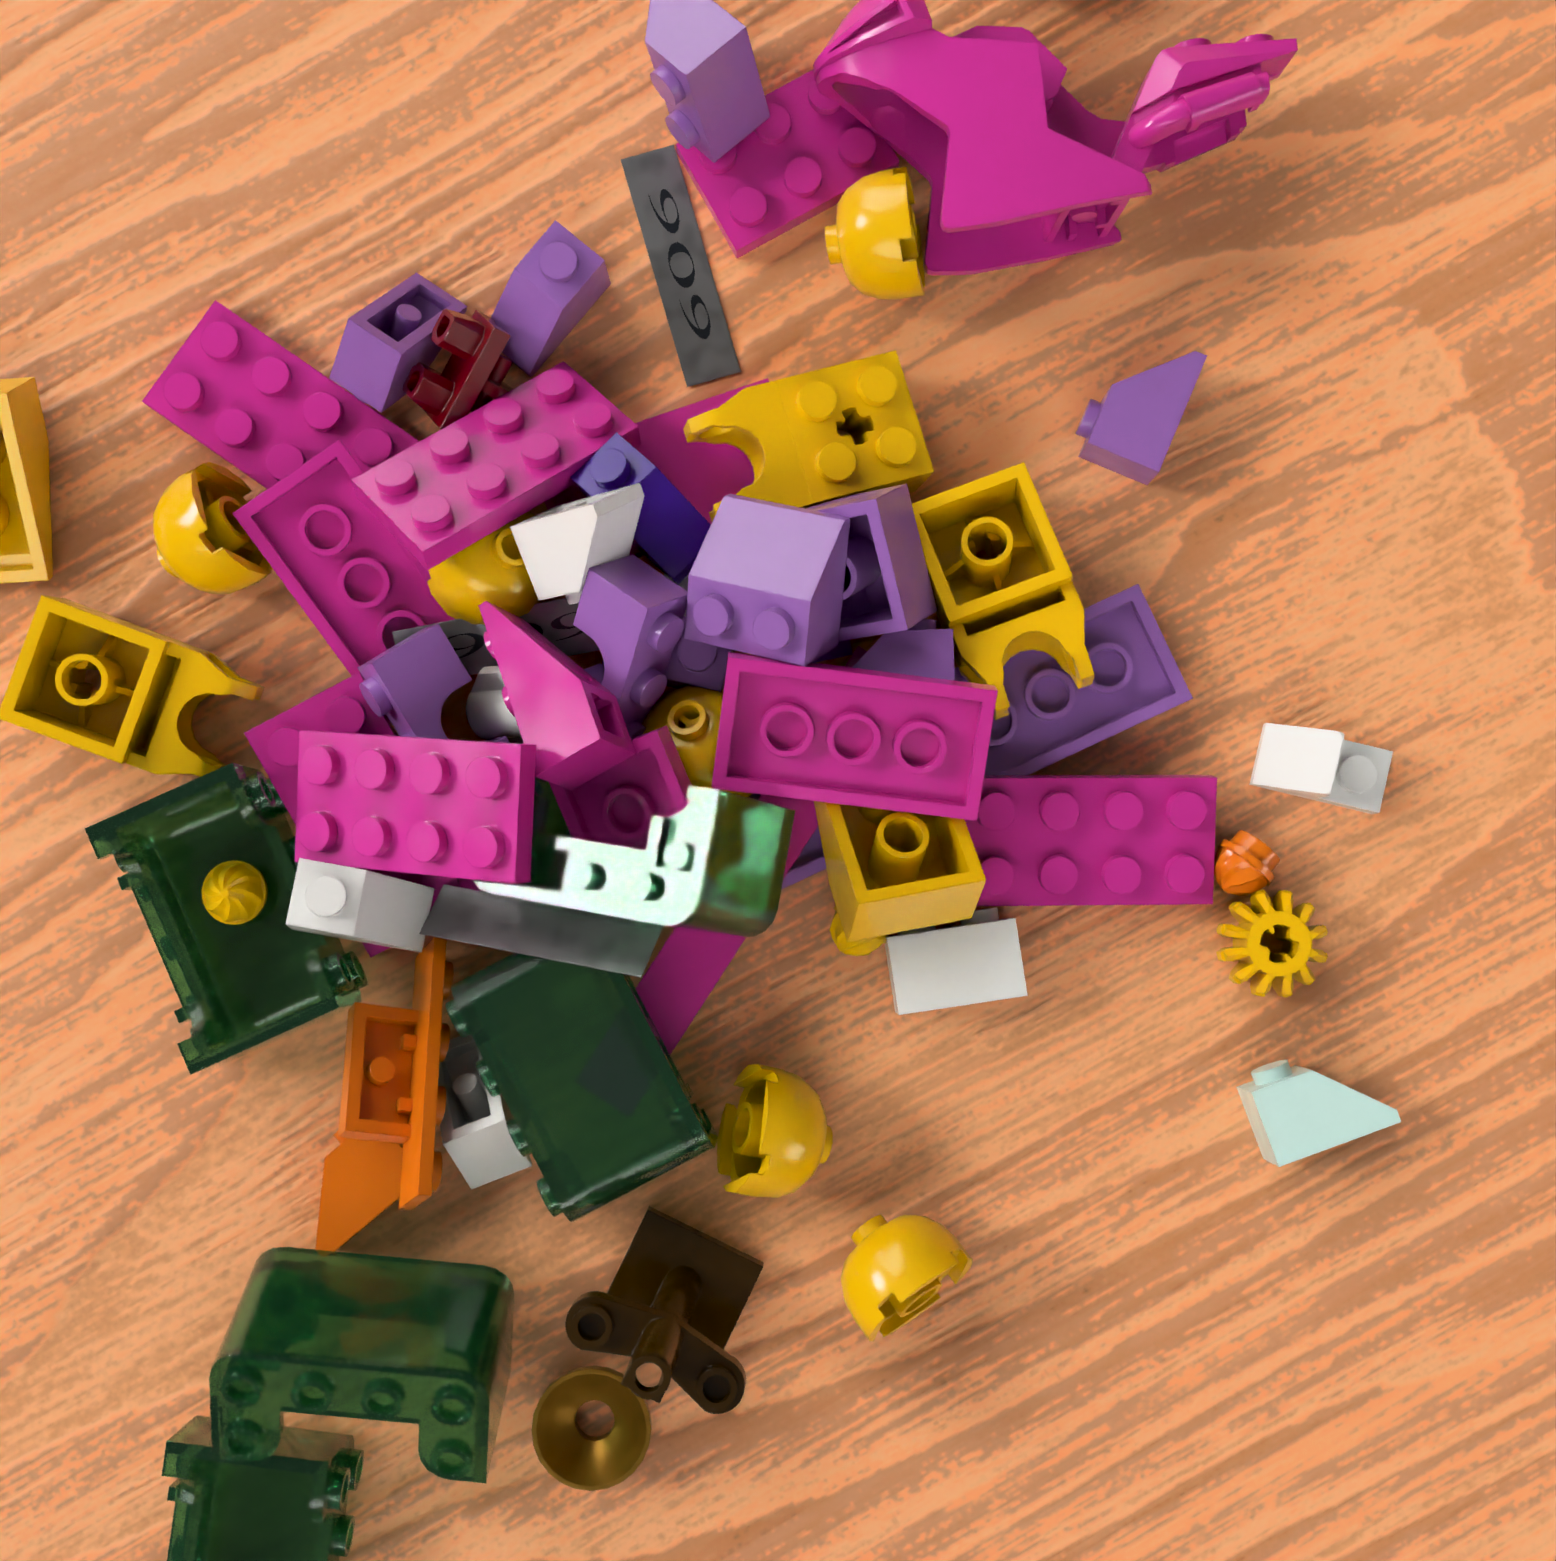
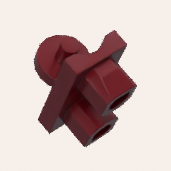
[402,309,513,429]

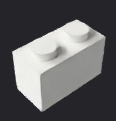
[885,907,1028,1015]

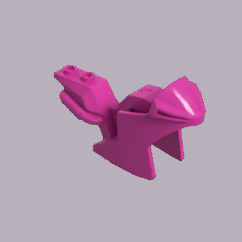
[813,0,1298,276]

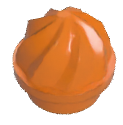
[1214,830,1280,896]

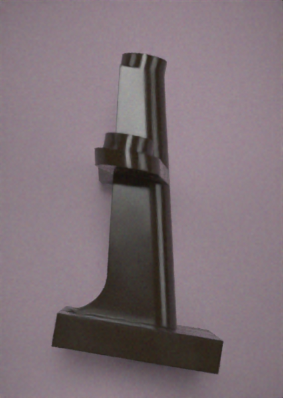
[565,1206,764,1414]

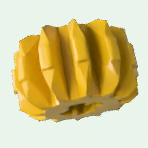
[1216,890,1328,997]

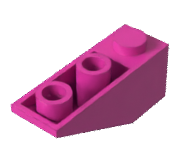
[478,601,636,791]

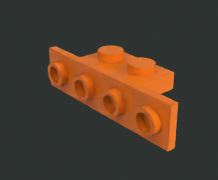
[338,937,454,1211]

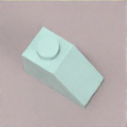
[1237,1060,1401,1167]

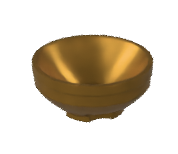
[531,1365,652,1491]

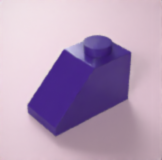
[570,432,711,585]

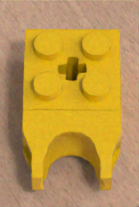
[683,350,934,522]
[912,462,1095,720]
[0,595,264,783]

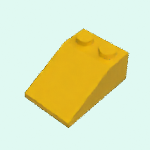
[0,377,53,584]
[814,801,986,942]

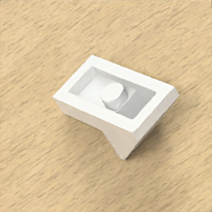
[1249,723,1393,814]

